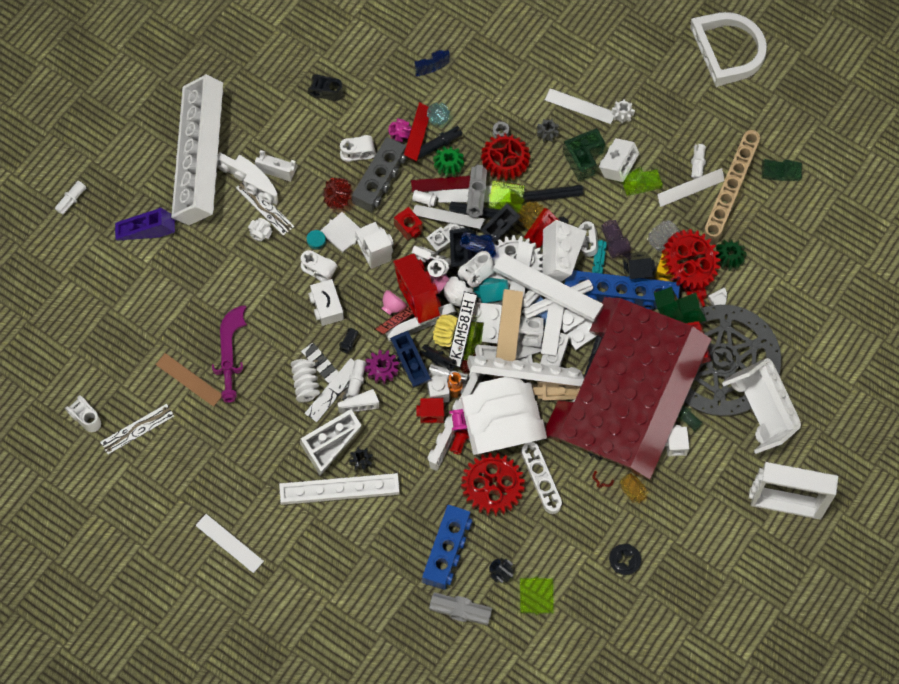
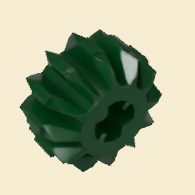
[716,238,747,271]

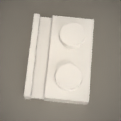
[412,246,446,262]

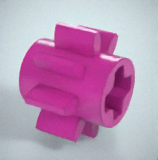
[388,118,411,142]

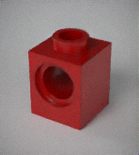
[394,207,423,241]
[416,398,444,423]

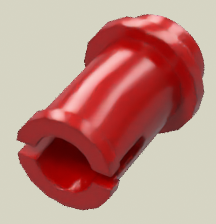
[449,429,469,455]

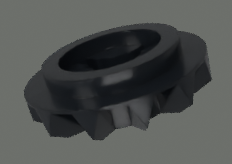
[609,544,641,576]

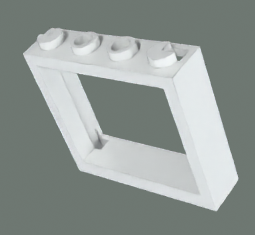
[749,462,838,520]

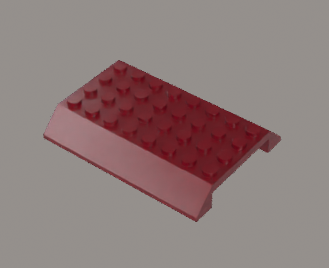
[545,297,711,480]

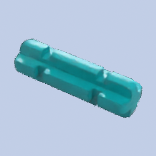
[592,240,607,274]

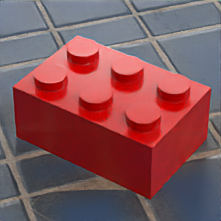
[393,253,441,323]

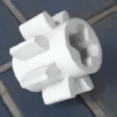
[611,99,635,124]
[248,218,272,241]

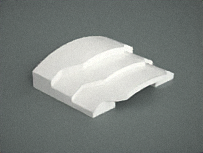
[460,377,547,455]

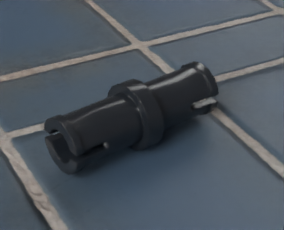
[420,344,457,371]

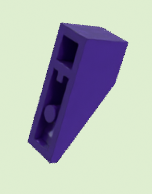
[115,208,175,241]

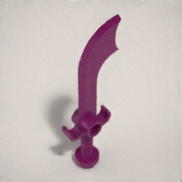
[212,305,247,403]

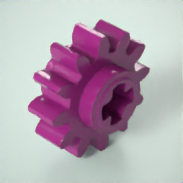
[365,350,399,384]

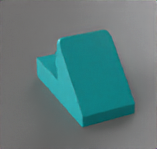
[473,278,509,303]

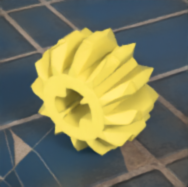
[433,315,458,347]

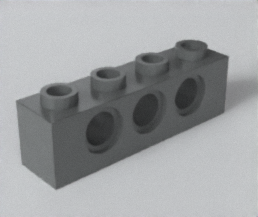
[352,137,407,213]

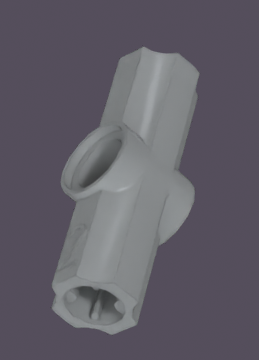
[466,165,487,218]
[429,592,492,626]

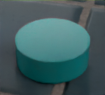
[307,230,326,250]

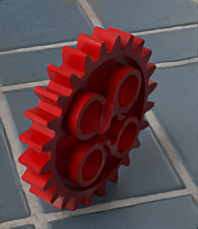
[661,229,721,290]
[461,453,525,516]

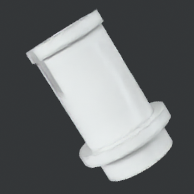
[412,190,437,207]

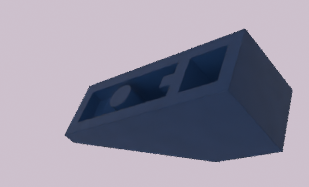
[390,331,431,388]

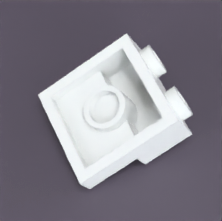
[561,307,598,351]

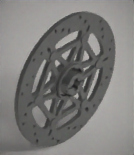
[685,305,781,416]

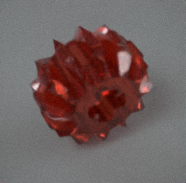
[322,178,352,209]

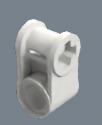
[340,135,376,162]
[301,250,338,282]
[458,251,495,287]
[65,395,101,432]

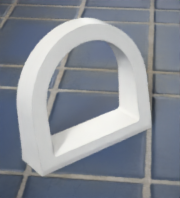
[690,12,767,87]

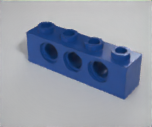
[422,505,473,590]

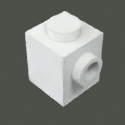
[427,375,449,403]
[665,425,689,456]

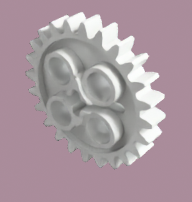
[487,235,543,290]

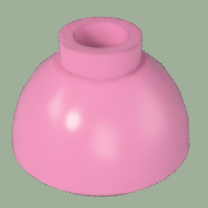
[382,290,407,315]

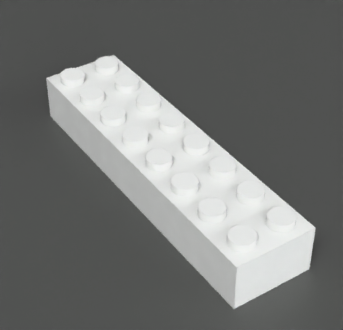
[171,74,223,225]

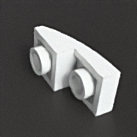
[426,223,464,253]

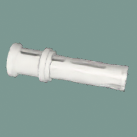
[428,257,453,277]

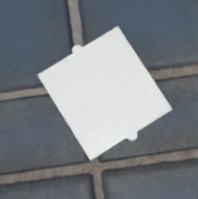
[320,212,359,253]

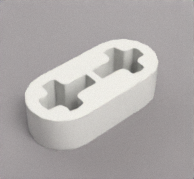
[579,221,599,257]

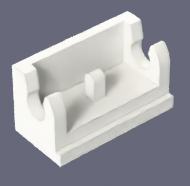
[255,150,297,182]

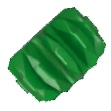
[433,145,465,178]

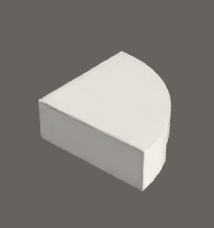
[708,288,727,305]

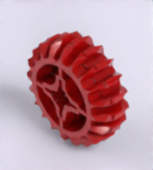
[481,133,531,182]

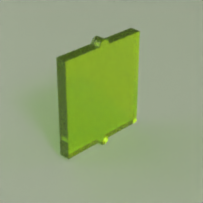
[488,180,525,213]
[520,576,553,615]

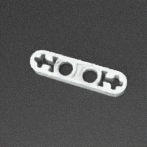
[385,303,457,342]
[521,442,562,514]

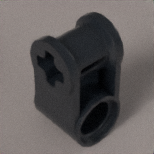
[307,74,344,101]

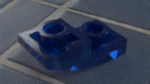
[415,50,450,77]

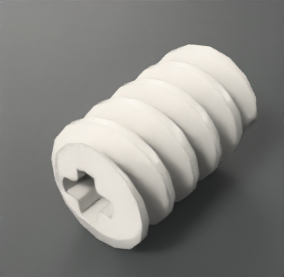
[290,359,320,403]

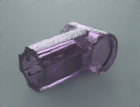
[601,219,631,258]

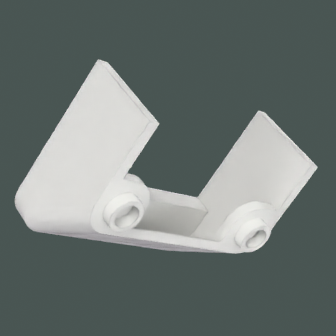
[722,358,801,454]

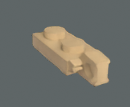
[531,381,581,400]

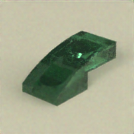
[761,159,802,181]

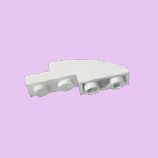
[217,152,279,205]

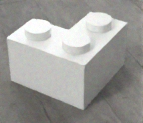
[355,222,394,269]

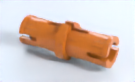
[448,372,463,398]

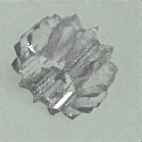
[648,220,680,252]

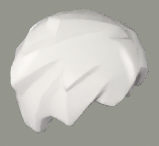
[444,276,475,307]

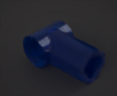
[460,232,496,258]

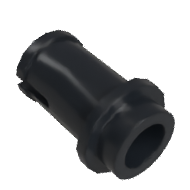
[339,328,359,354]

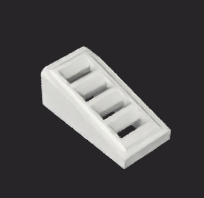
[338,389,379,414]

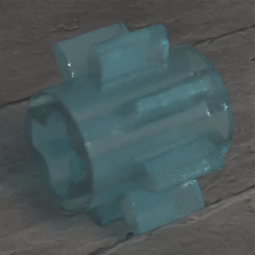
[427,103,450,125]

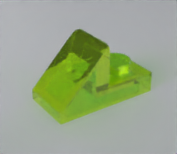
[622,167,662,196]

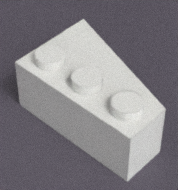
[542,220,587,282]
[300,409,361,476]

